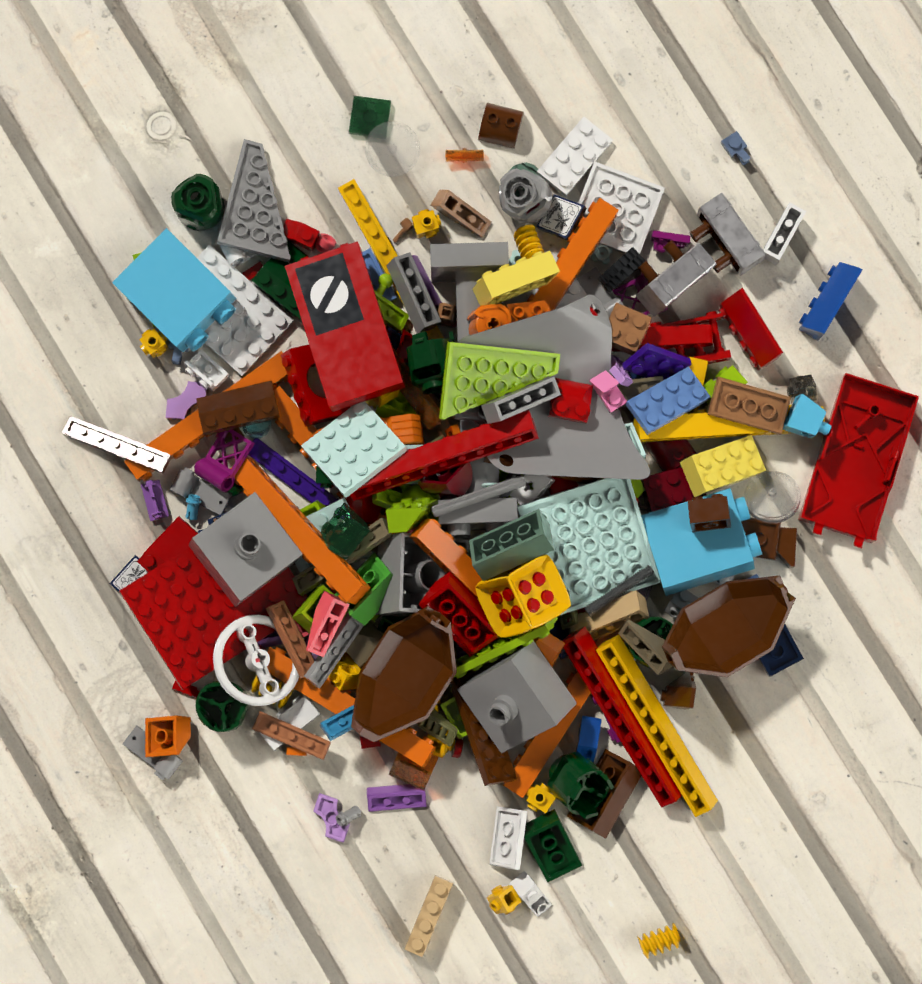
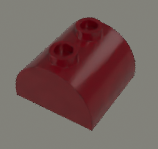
[644,439,697,472]
[418,462,473,497]

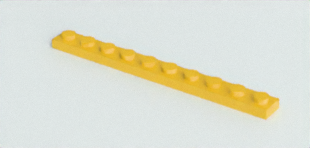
[338,179,444,340]

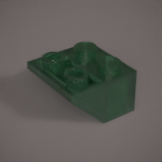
[320,503,370,560]

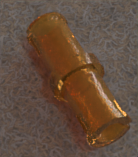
[445,148,484,163]

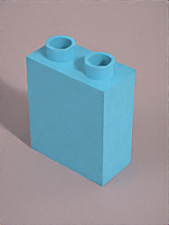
[112,228,237,352]
[641,488,762,596]

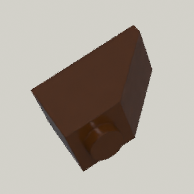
[773,527,797,568]

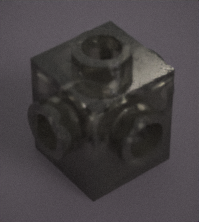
[787,374,817,401]

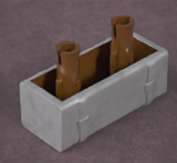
[690,193,766,276]
[636,240,716,317]

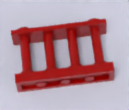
[649,311,731,364]

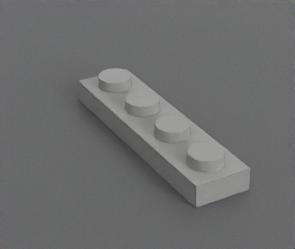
[304,613,364,688]

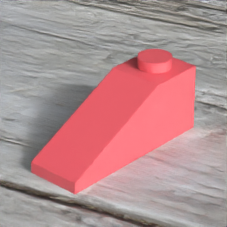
[306,591,350,657]

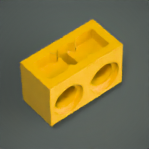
[328,652,361,691]

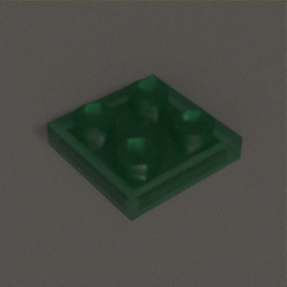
[349,96,391,139]

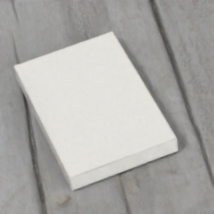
[489,806,527,870]

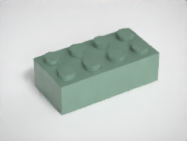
[469,509,554,581]

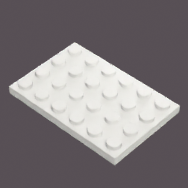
[197,244,294,377]

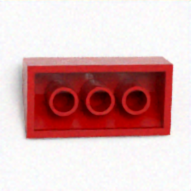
[718,288,783,370]
[419,572,498,656]

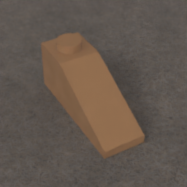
[430,189,492,238]

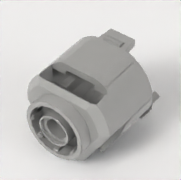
[499,168,552,223]

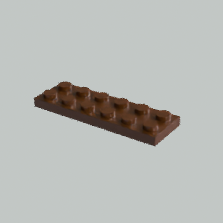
[450,670,517,786]

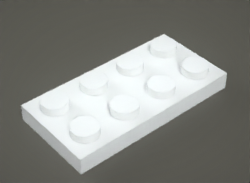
[536,117,613,197]

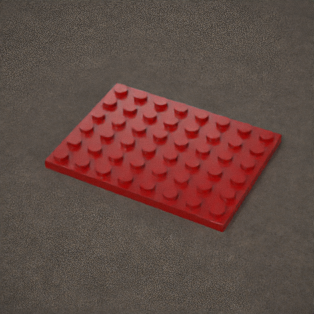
[119,547,308,690]

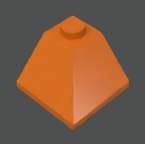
[145,715,191,757]

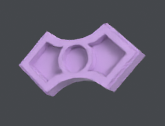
[609,355,633,387]
[166,381,207,420]
[313,793,350,843]

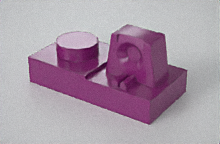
[651,230,691,253]

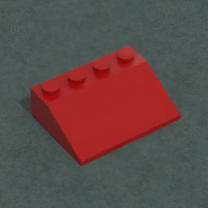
[137,516,198,572]

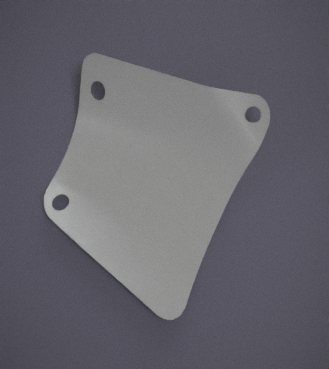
[458,294,651,480]

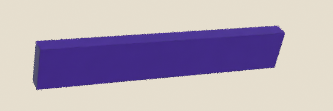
[248,437,339,506]

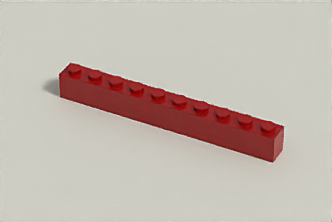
[350,410,539,501]
[562,626,682,808]

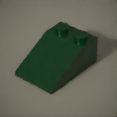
[524,809,582,883]

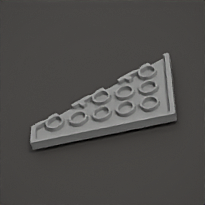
[217,139,291,263]

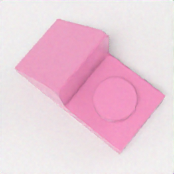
[589,370,627,413]

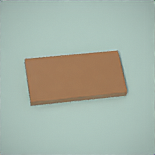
[707,377,791,435]

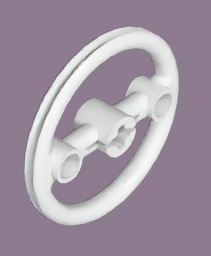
[213,615,299,706]

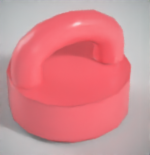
[315,233,336,253]

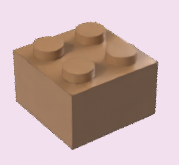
[609,303,652,355]

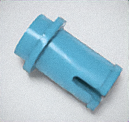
[185,494,201,520]

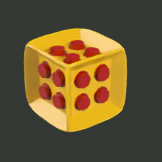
[475,554,571,638]

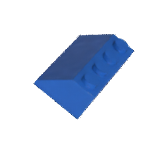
[799,262,863,341]

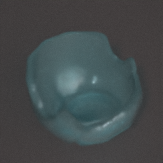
[242,420,272,439]

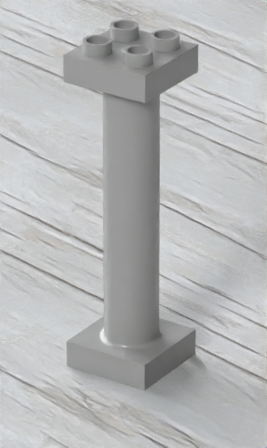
[430,242,518,540]

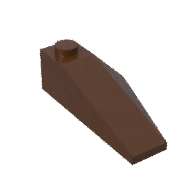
[660,672,696,710]

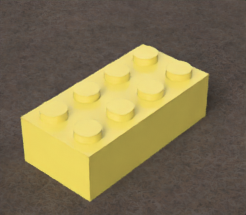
[472,251,560,306]
[680,435,766,497]

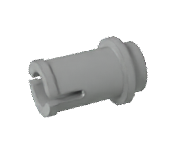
[336,806,361,826]

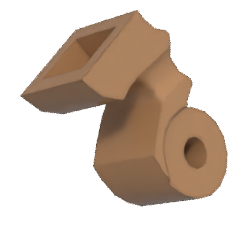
[437,303,457,328]

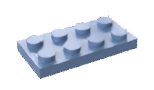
[625,366,710,435]

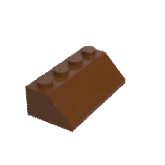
[196,381,280,436]
[567,749,642,839]

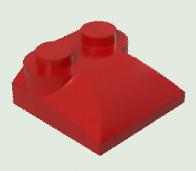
[548,378,593,424]

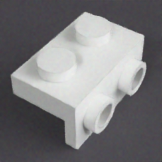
[184,350,229,392]

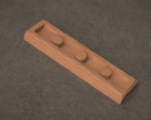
[266,600,314,678]
[252,711,331,760]

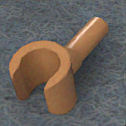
[393,218,413,243]

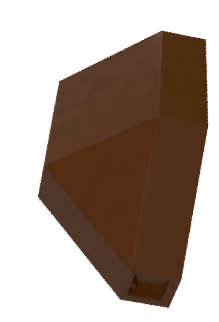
[662,575,796,678]
[351,606,457,742]

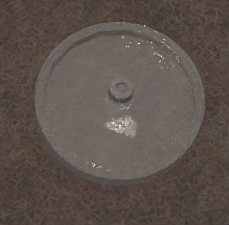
[365,121,420,177]
[744,471,801,523]

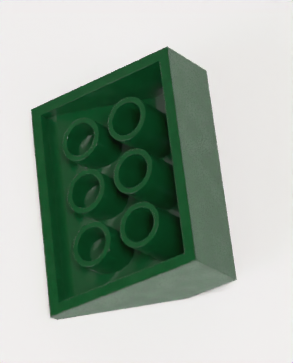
[251,241,310,324]

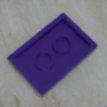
[622,343,692,380]

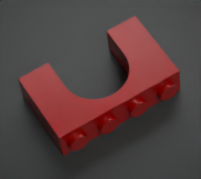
[281,345,351,427]

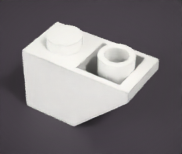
[510,871,552,917]

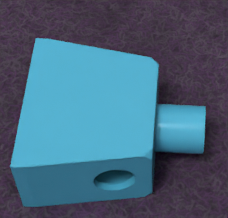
[783,394,831,438]

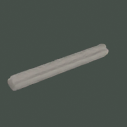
[431,475,526,517]

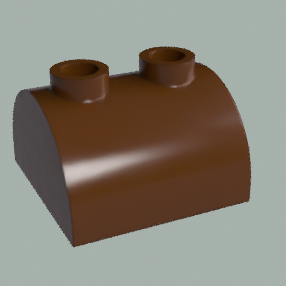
[478,103,524,149]

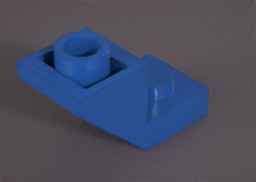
[575,716,602,763]

